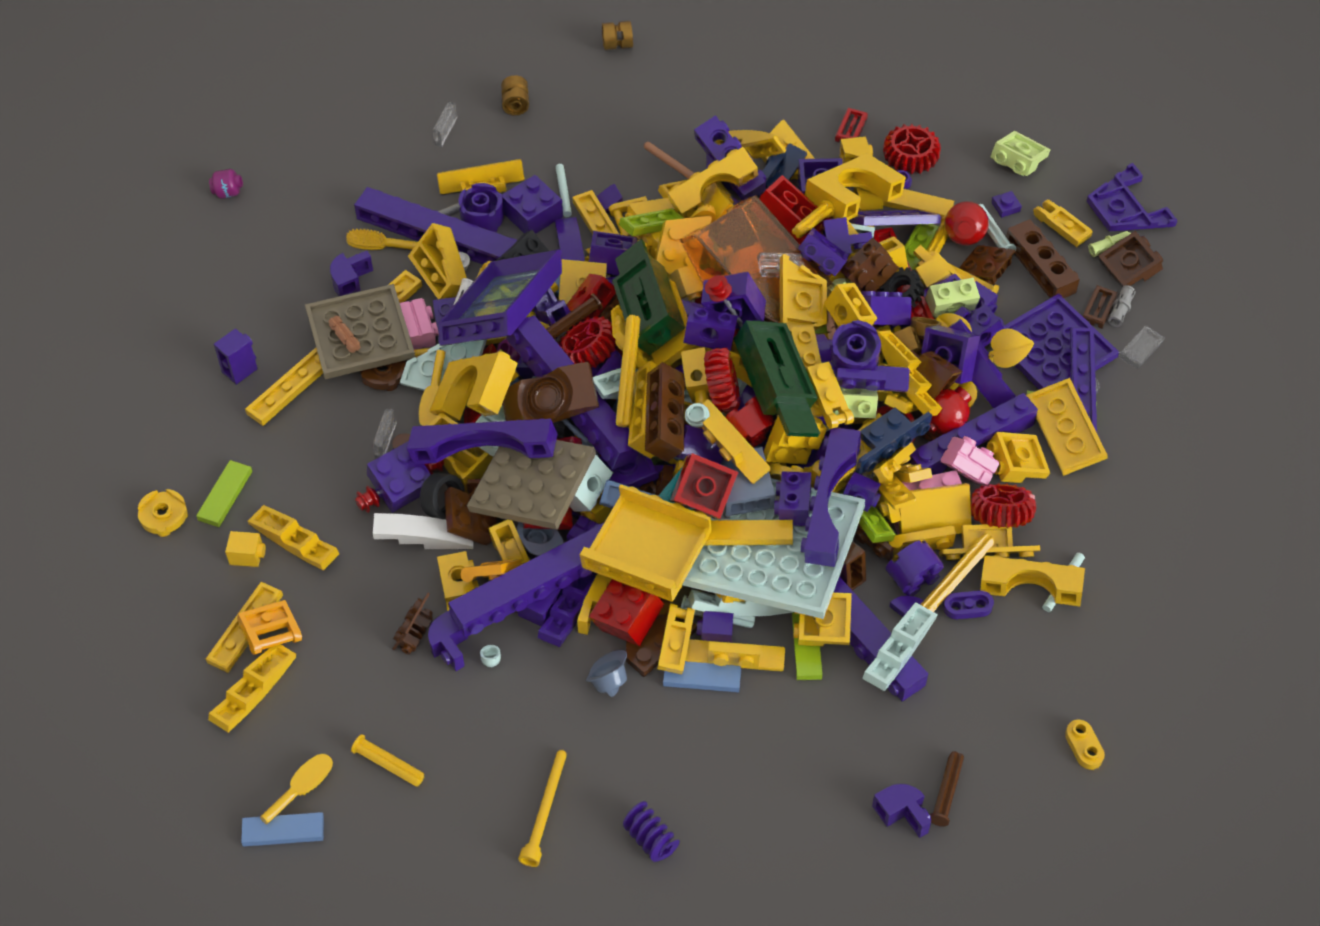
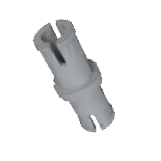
[1108,285,1136,327]

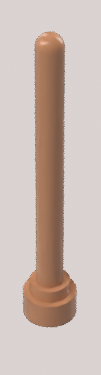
[644,142,729,192]

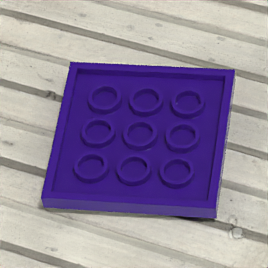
[1003,294,1119,390]

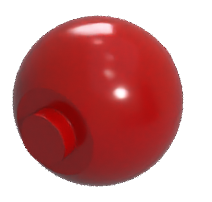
[944,201,989,246]
[928,386,972,435]

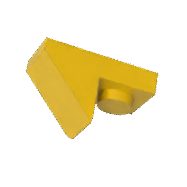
[488,519,530,564]

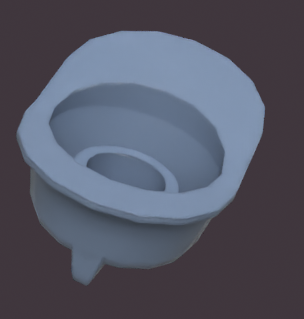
[517,522,563,556]
[586,650,627,697]

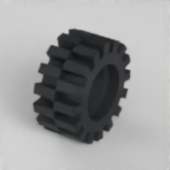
[880,267,925,308]

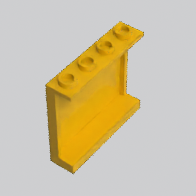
[580,484,712,602]

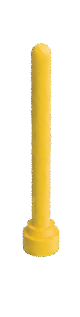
[518,750,566,867]

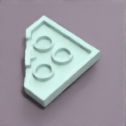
[400,339,487,391]

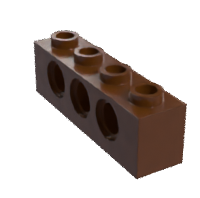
[1006,219,1080,298]
[645,362,685,462]

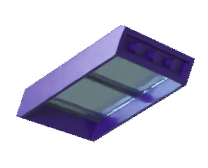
[439,250,562,346]

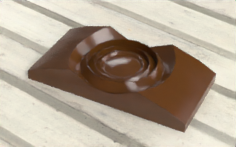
[502,362,599,423]

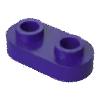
[943,590,994,619]

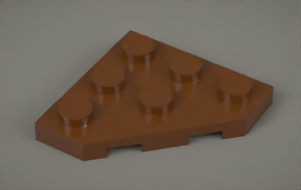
[626,597,697,677]

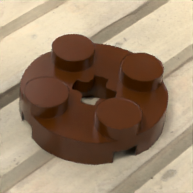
[360,360,406,391]

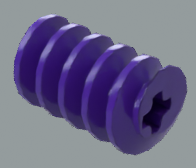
[623,801,680,862]

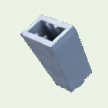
[725,447,775,516]

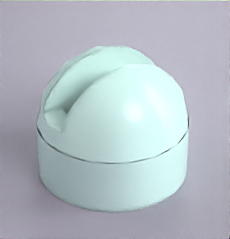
[480,645,501,667]

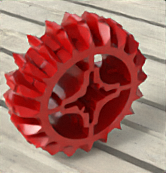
[883,123,941,174]
[559,316,617,368]
[704,348,741,413]
[970,483,1036,529]

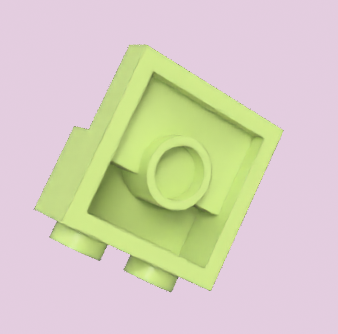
[990,131,1051,176]

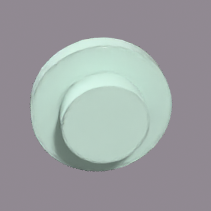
[685,403,710,427]

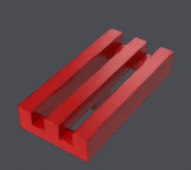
[835,108,868,142]

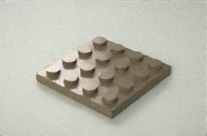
[305,284,415,379]
[467,440,596,530]

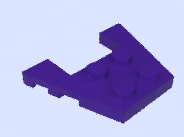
[1086,163,1177,231]

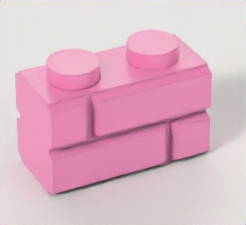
[400,298,439,350]
[941,436,999,486]

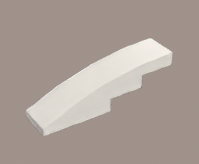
[373,513,474,549]

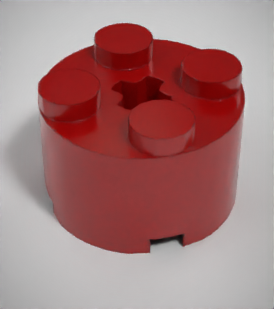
[725,396,776,448]

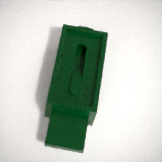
[612,239,685,356]
[733,320,820,437]

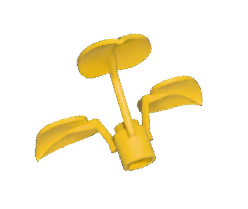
[936,313,1034,408]

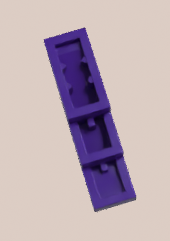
[555,217,585,261]
[948,319,1016,408]
[538,572,598,647]

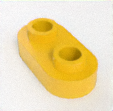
[1065,720,1104,770]

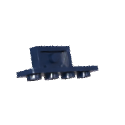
[745,143,807,213]
[855,408,932,474]

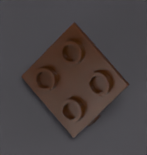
[959,245,1015,285]
[392,593,433,655]

